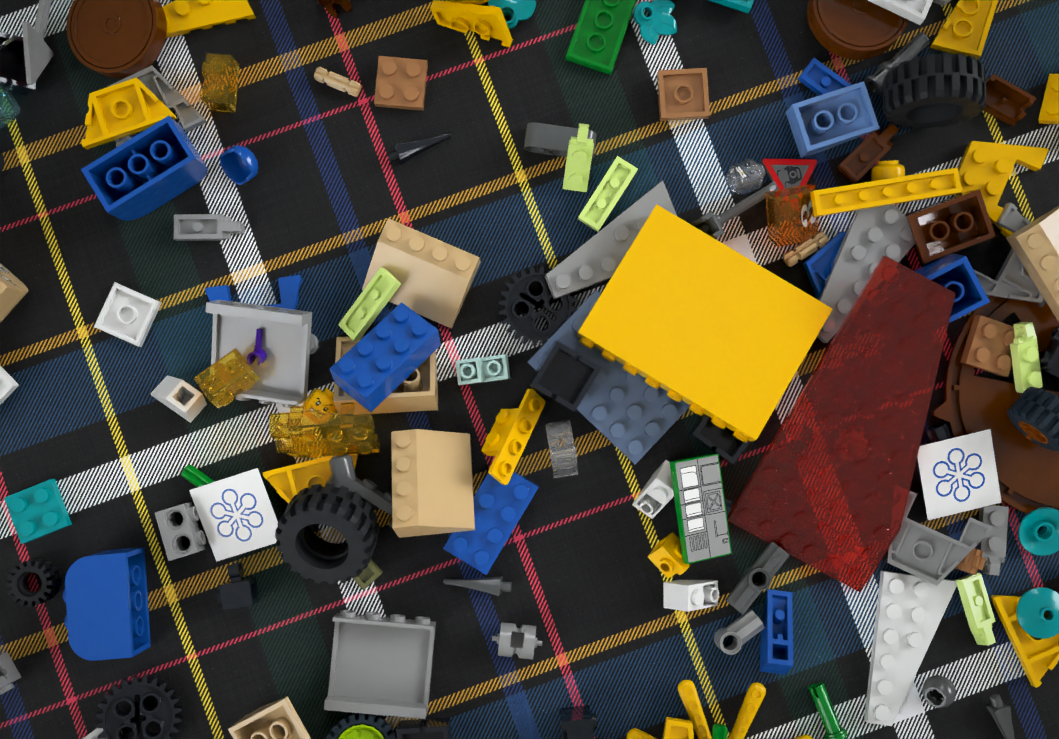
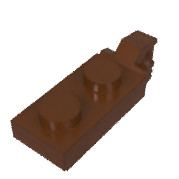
[837,123,899,184]

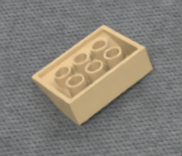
[1006,206,1059,322]
[362,218,481,329]
[333,336,438,416]
[391,429,475,538]
[228,697,311,739]

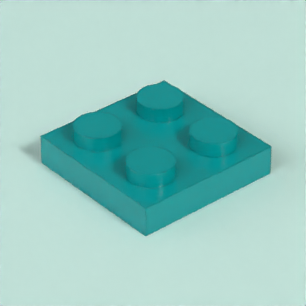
[4,479,72,544]

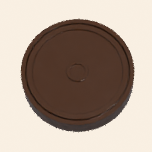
[67,0,167,79]
[807,0,909,60]

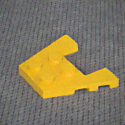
[958,141,1049,237]

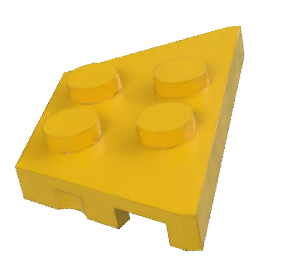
[82,77,177,149]
[262,448,359,504]
[990,595,1059,688]

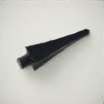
[387,133,451,165]

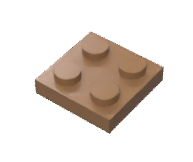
[374,56,428,111]
[657,68,710,121]
[960,315,1015,377]

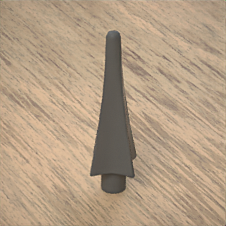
[443,576,512,596]
[986,694,1015,739]

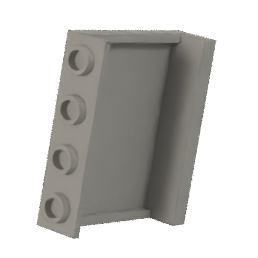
[203,300,312,408]
[324,610,436,719]

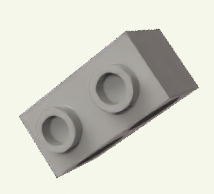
[155,502,206,561]

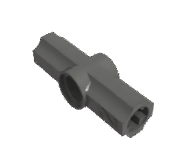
[725,541,790,614]

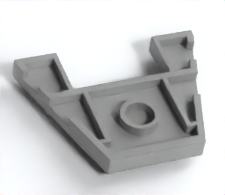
[108,65,207,147]
[974,203,1044,303]
[887,484,993,586]

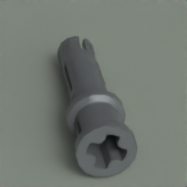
[864,32,930,95]

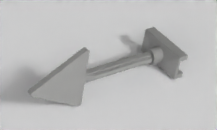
[22,0,54,85]

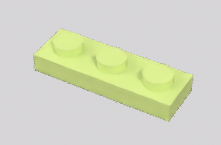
[578,156,638,232]
[338,267,401,341]

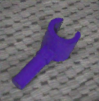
[247,329,267,365]

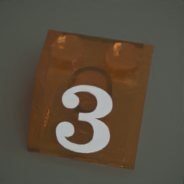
[765,184,818,247]

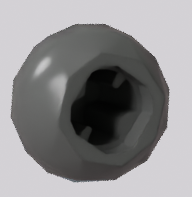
[922,675,956,709]

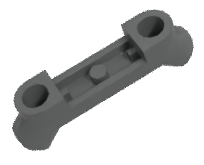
[325,454,392,527]

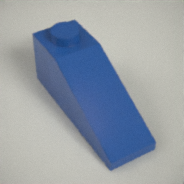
[760,589,793,675]

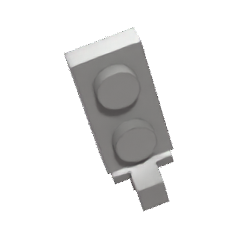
[173,214,245,241]
[977,505,1009,576]

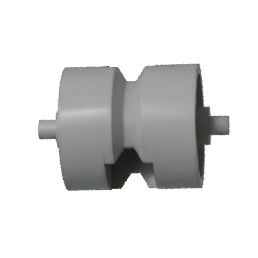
[492,622,542,660]

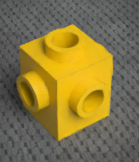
[647,532,690,579]

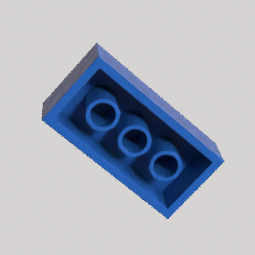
[330,302,441,412]
[443,471,539,575]

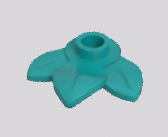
[488,0,536,30]
[633,0,677,45]

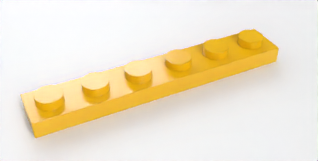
[810,167,962,217]

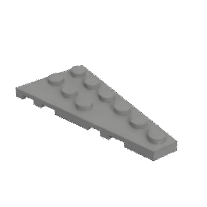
[545,180,677,299]
[817,204,915,343]

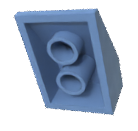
[786,81,879,158]

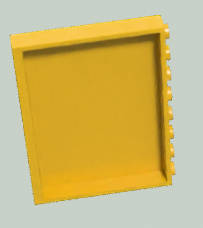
[577,204,833,443]

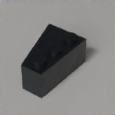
[560,705,598,739]

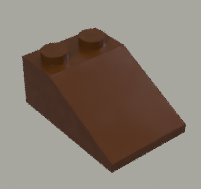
[906,189,996,263]

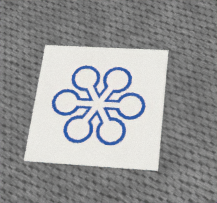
[916,429,1002,520]
[189,468,278,562]

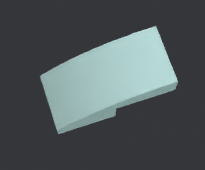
[455,354,511,385]

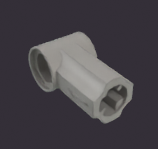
[714,609,765,655]

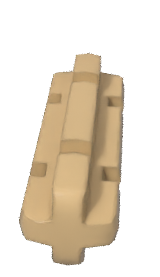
[314,67,361,97]
[783,231,828,267]

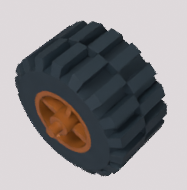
[1007,387,1059,452]

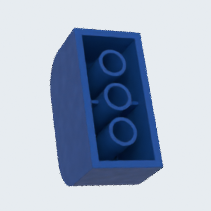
[81,116,208,221]
[862,254,990,352]
[63,547,151,661]

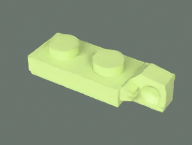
[563,123,594,192]
[1010,322,1043,393]
[956,573,996,646]

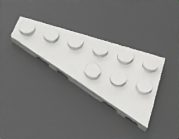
[864,570,957,726]

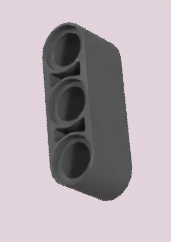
[524,122,597,159]

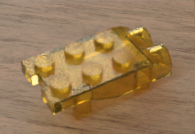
[269,402,380,458]

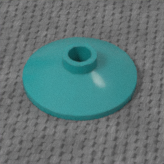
[1018,507,1059,556]
[1016,587,1059,638]

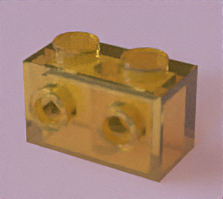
[200,53,240,113]
[194,348,260,409]

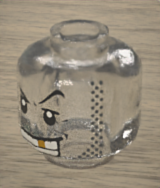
[726,159,765,195]

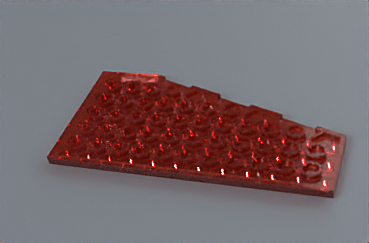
[727,255,956,592]

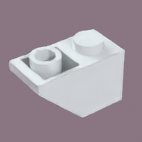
[151,375,207,423]
[632,460,674,519]
[663,580,719,612]

